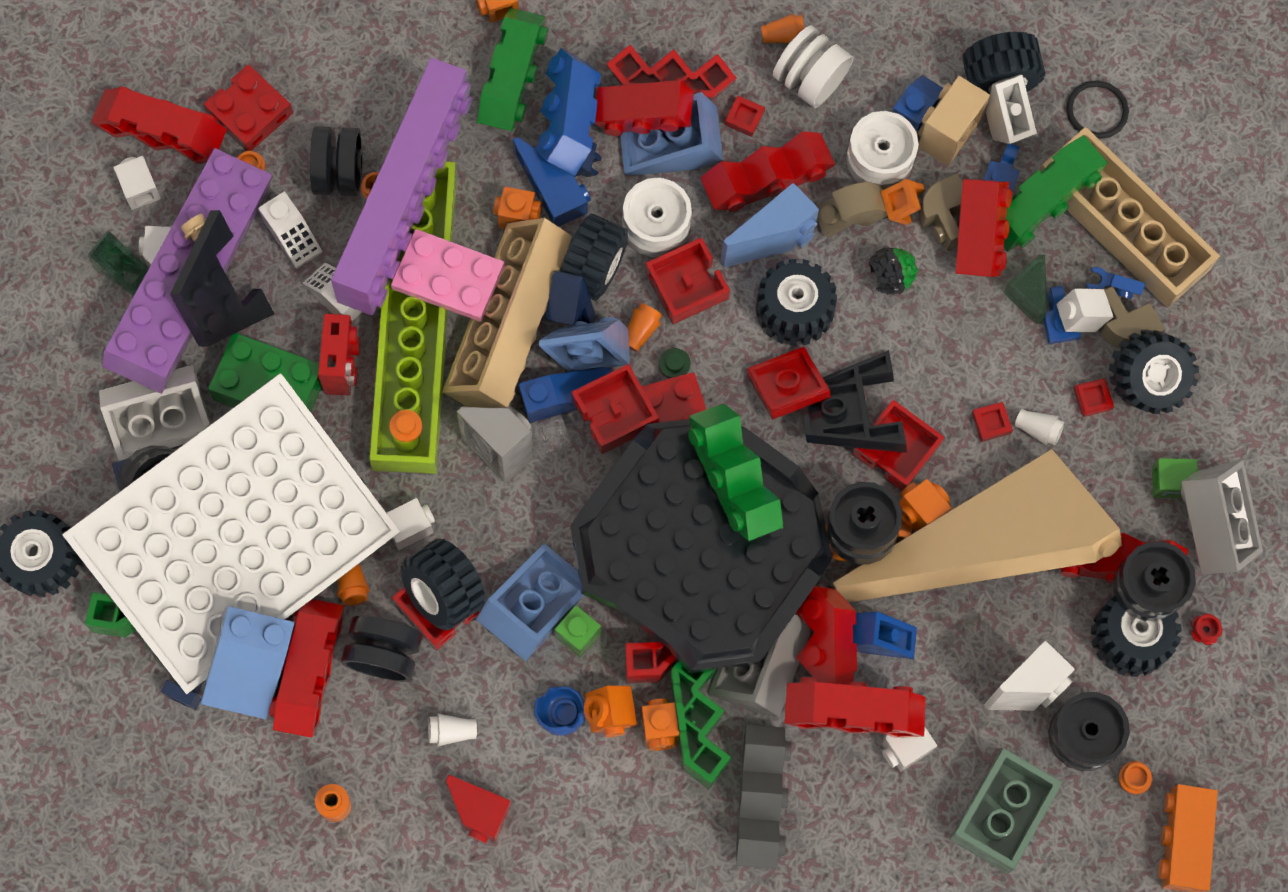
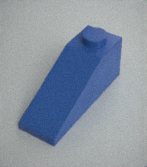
[513,137,591,227]
[518,368,612,423]

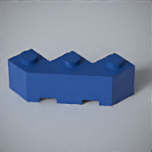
[535,48,601,176]

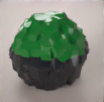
[869,247,918,295]

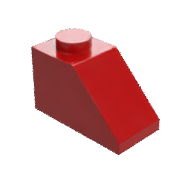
[446,774,511,844]

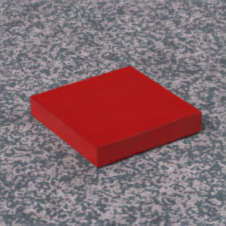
[746,346,831,420]

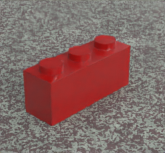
[595,80,694,136]
[955,179,1012,277]

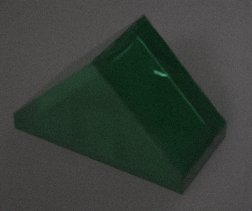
[87,231,149,296]
[1004,254,1047,324]

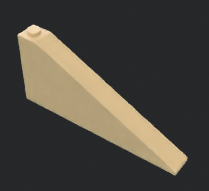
[833,449,1122,603]

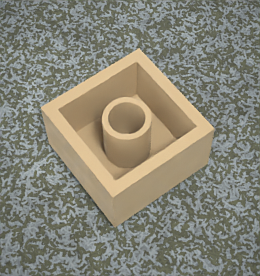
[917,76,990,167]

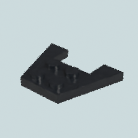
[170,210,274,347]
[802,350,907,453]

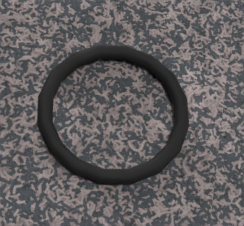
[1066,80,1129,139]

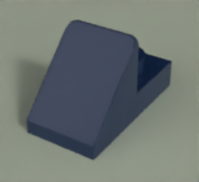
[546,271,597,325]

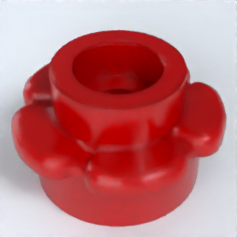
[1191,613,1223,645]

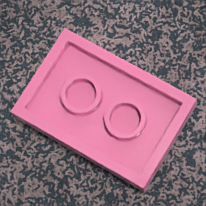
[391,229,505,322]

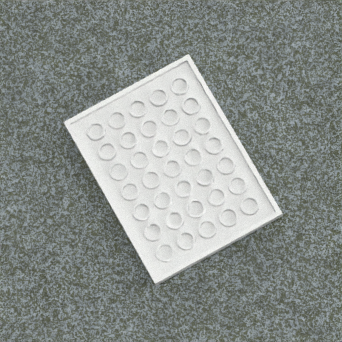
[62,373,400,694]

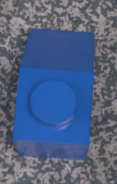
[892,75,943,134]
[853,612,917,659]

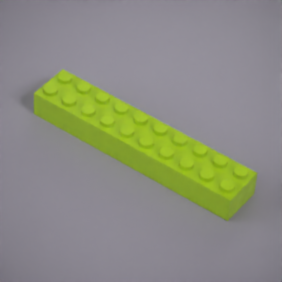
[370,162,457,474]

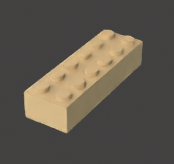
[1040,127,1220,308]
[442,218,572,408]

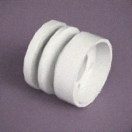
[773,25,854,109]

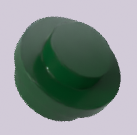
[659,348,691,379]

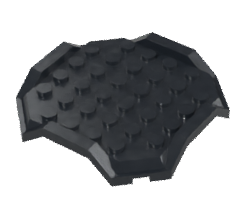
[570,419,832,673]

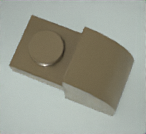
[919,173,963,251]
[817,182,888,237]
[1100,286,1166,349]

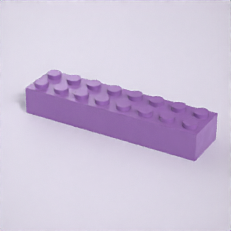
[331,57,472,316]
[102,148,272,394]

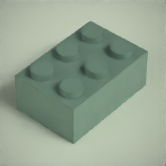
[949,748,1062,874]

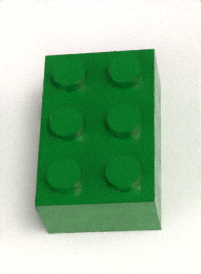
[208,333,322,413]

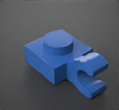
[984,143,1020,191]
[1086,267,1145,299]
[1042,286,1081,344]

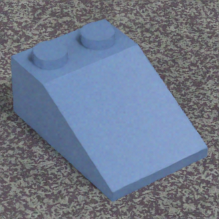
[620,92,724,176]
[720,183,819,267]
[539,317,630,372]
[476,543,585,661]
[200,606,294,719]

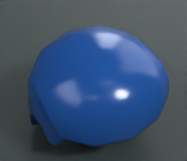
[534,686,585,736]

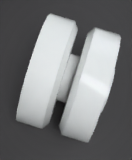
[846,111,919,189]
[622,178,692,258]

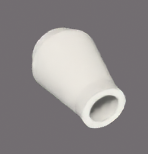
[1015,409,1065,446]
[428,713,477,747]

